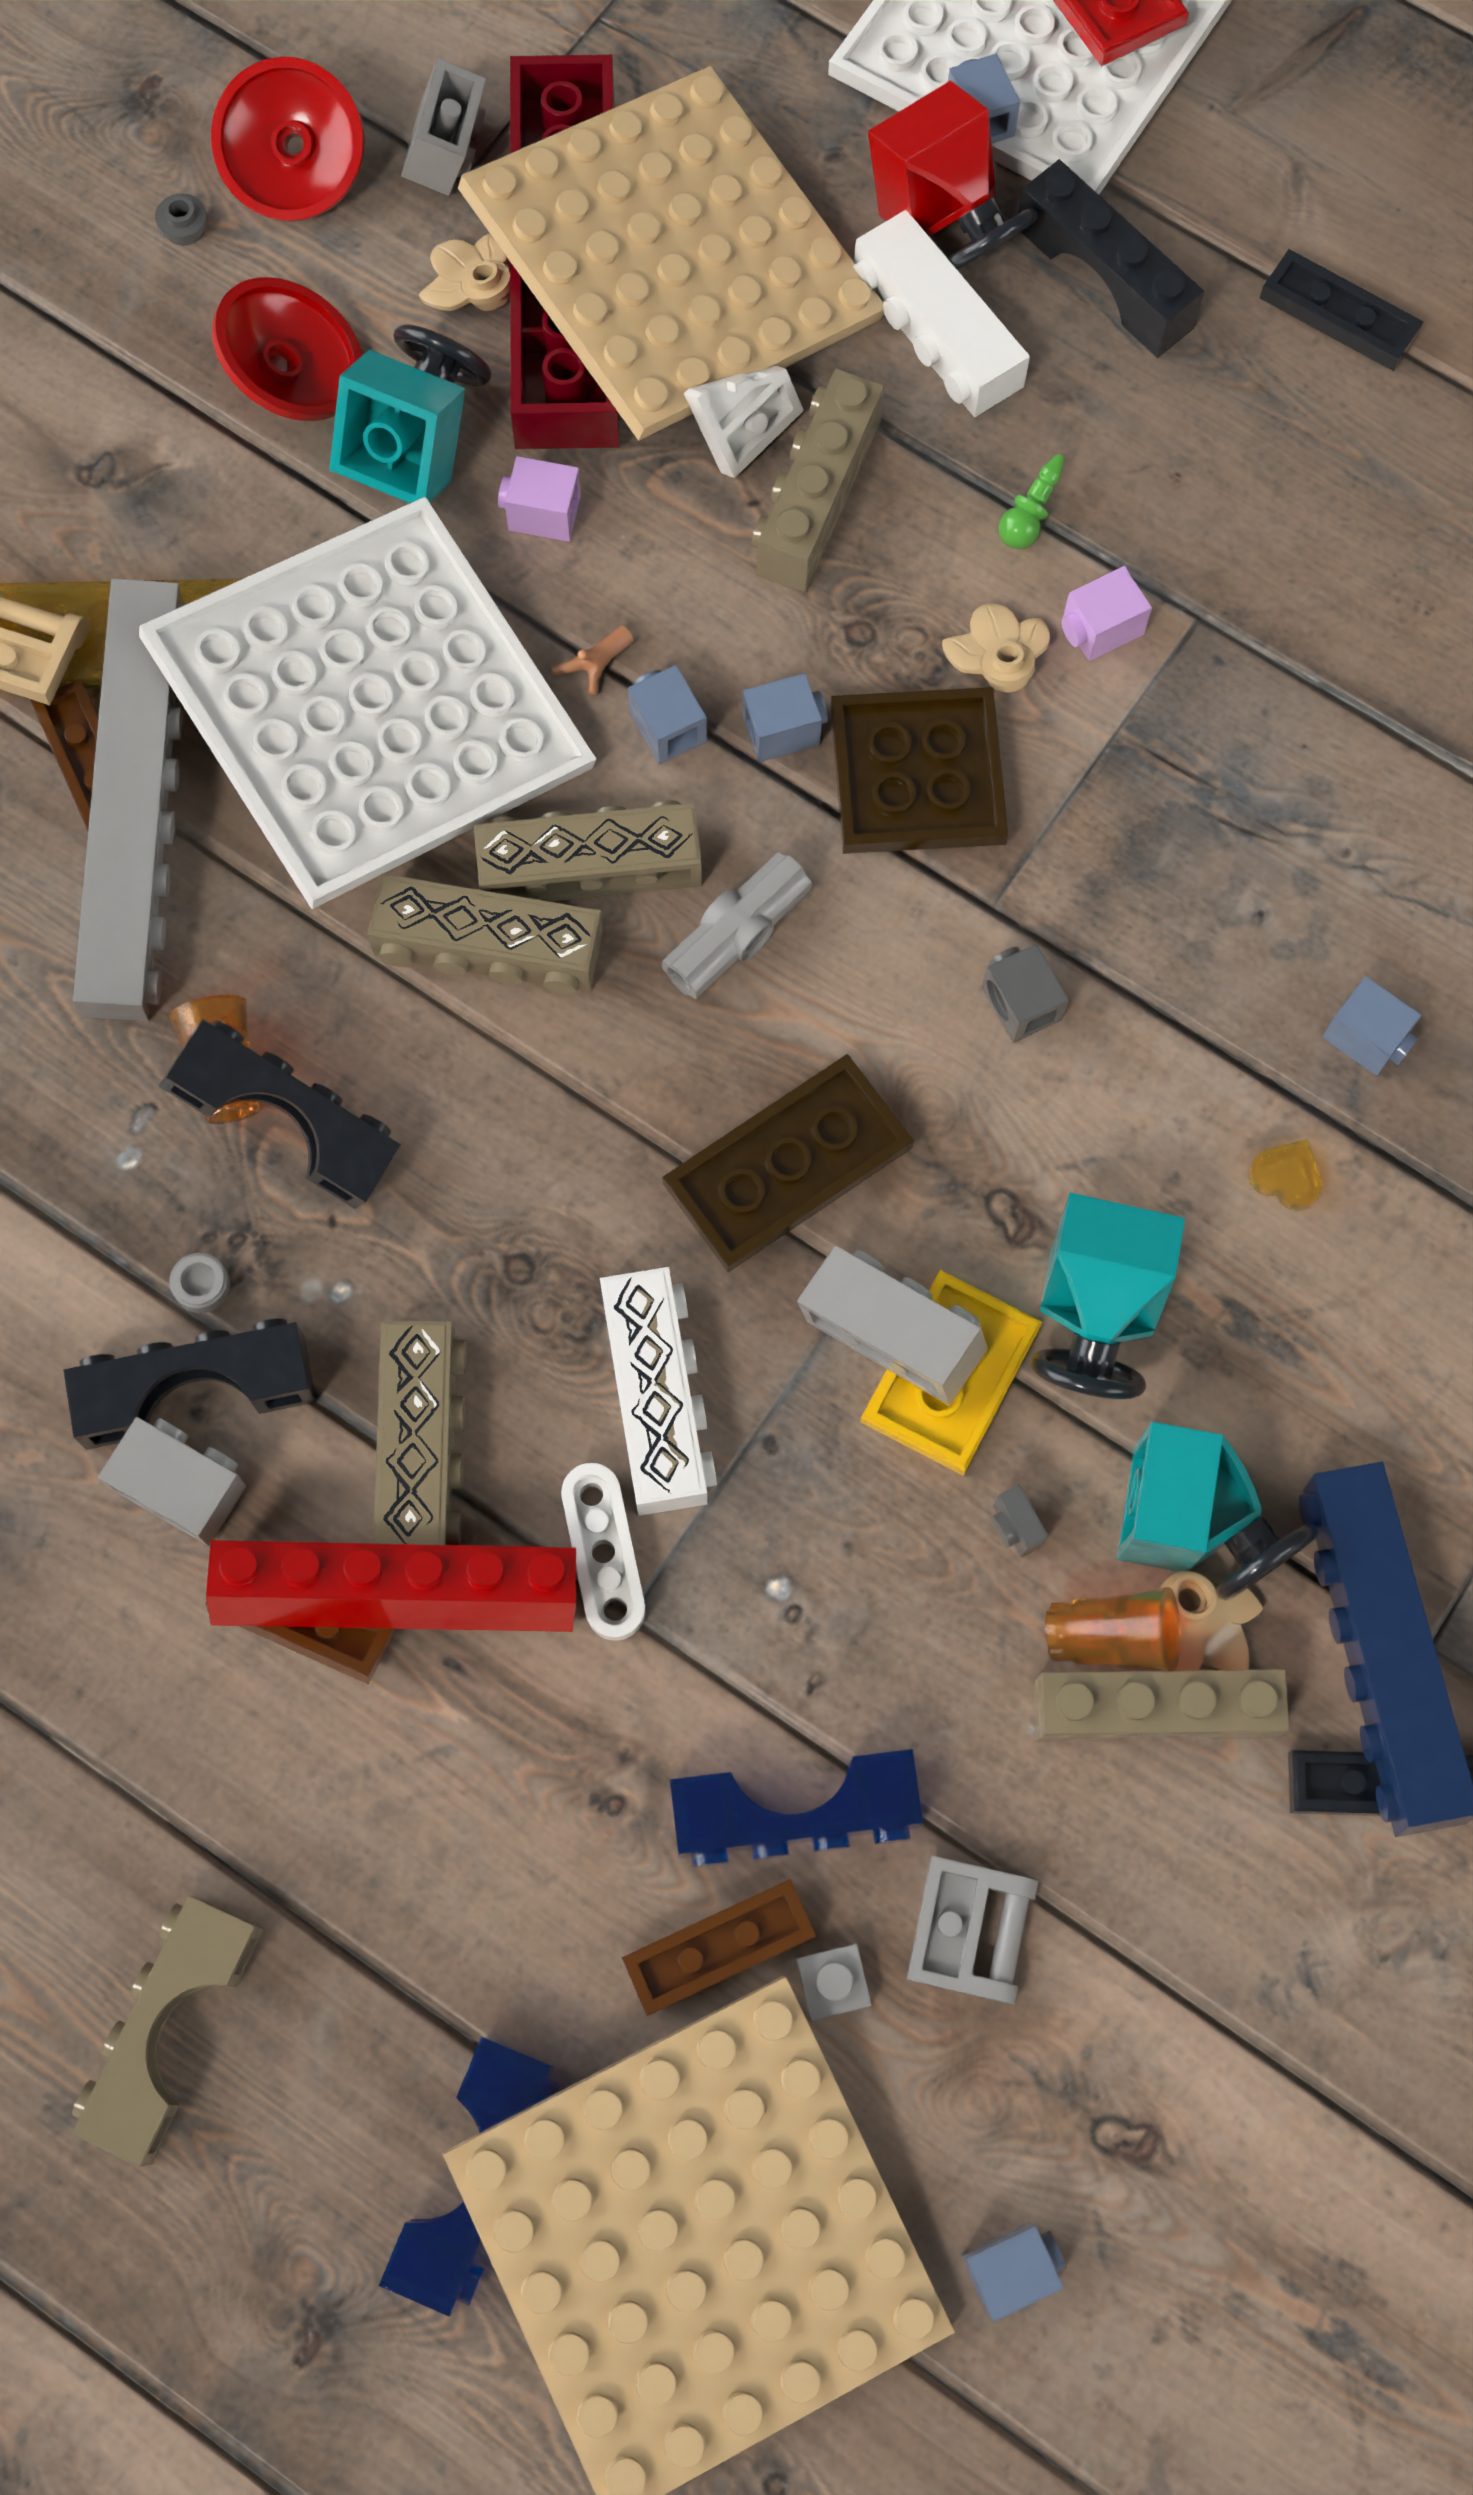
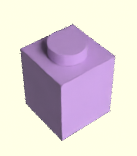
[498,456,581,542]
[1061,566,1152,662]

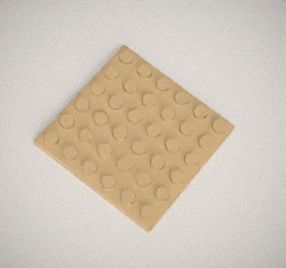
[458,66,884,441]
[442,1976,955,2495]

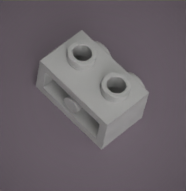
[401,58,486,196]
[97,1417,247,1547]

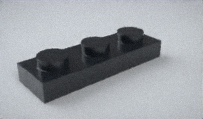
[1260,249,1424,371]

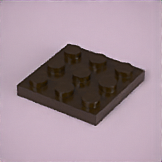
[831,687,1008,854]

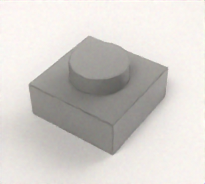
[796,1944,872,2021]

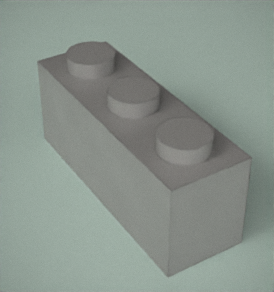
[797,1245,988,1406]

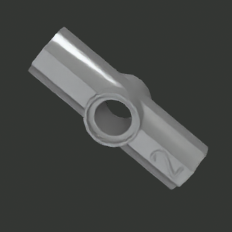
[662,852,812,999]

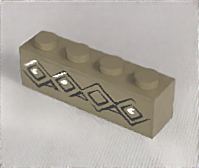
[473,800,702,902]
[367,874,603,995]
[373,1321,467,1545]

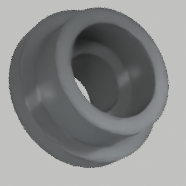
[155,194,208,246]

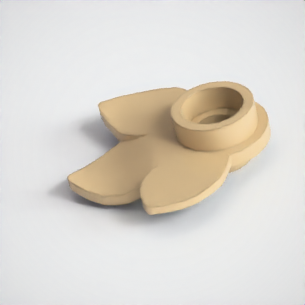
[419,234,510,311]
[942,603,1050,693]
[1158,1571,1263,1671]

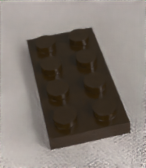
[662,1054,914,1273]

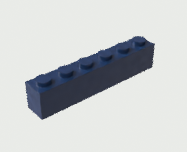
[1299,1461,1473,1837]

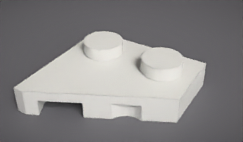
[684,365,804,478]

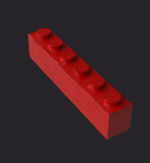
[206,1540,576,1632]

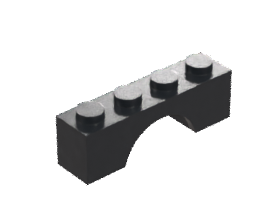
[1018,159,1204,358]
[159,1019,401,1209]
[63,1318,316,1450]

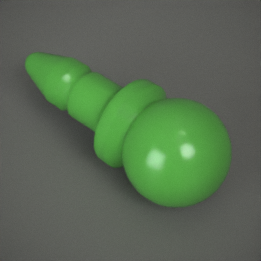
[998,454,1064,549]

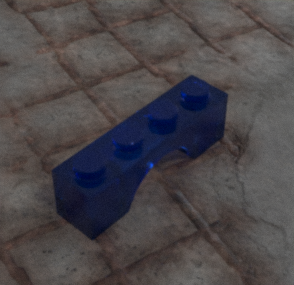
[670,1749,923,1868]
[379,2036,559,2317]

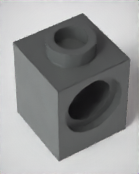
[982,943,1069,1043]

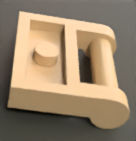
[0,591,88,705]

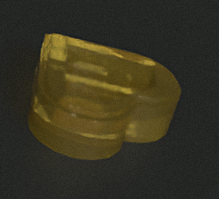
[1248,1139,1323,1211]

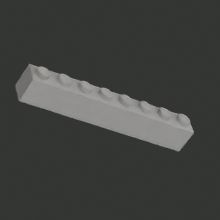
[73,578,186,1021]

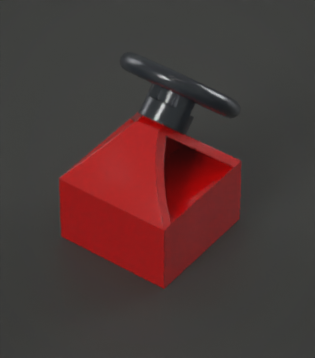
[868,80,1038,270]

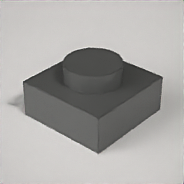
[991,1484,1049,1558]

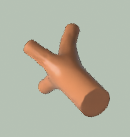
[551,625,634,695]

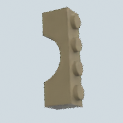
[1034,1669,1290,1742]
[71,1895,265,2167]

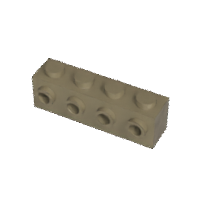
[751,368,884,593]

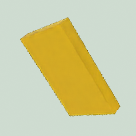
[860,1270,1043,1476]

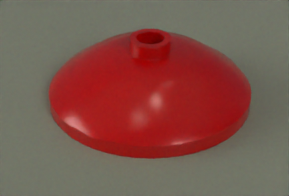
[211,56,365,222]
[212,277,363,421]

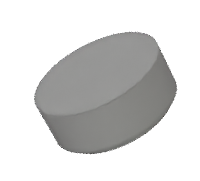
[169,1253,231,1313]

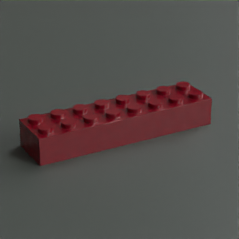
[510,54,619,449]

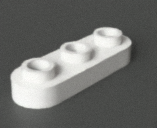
[561,1463,645,1640]

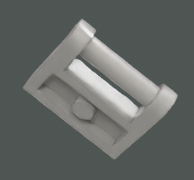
[906,1856,1039,2005]

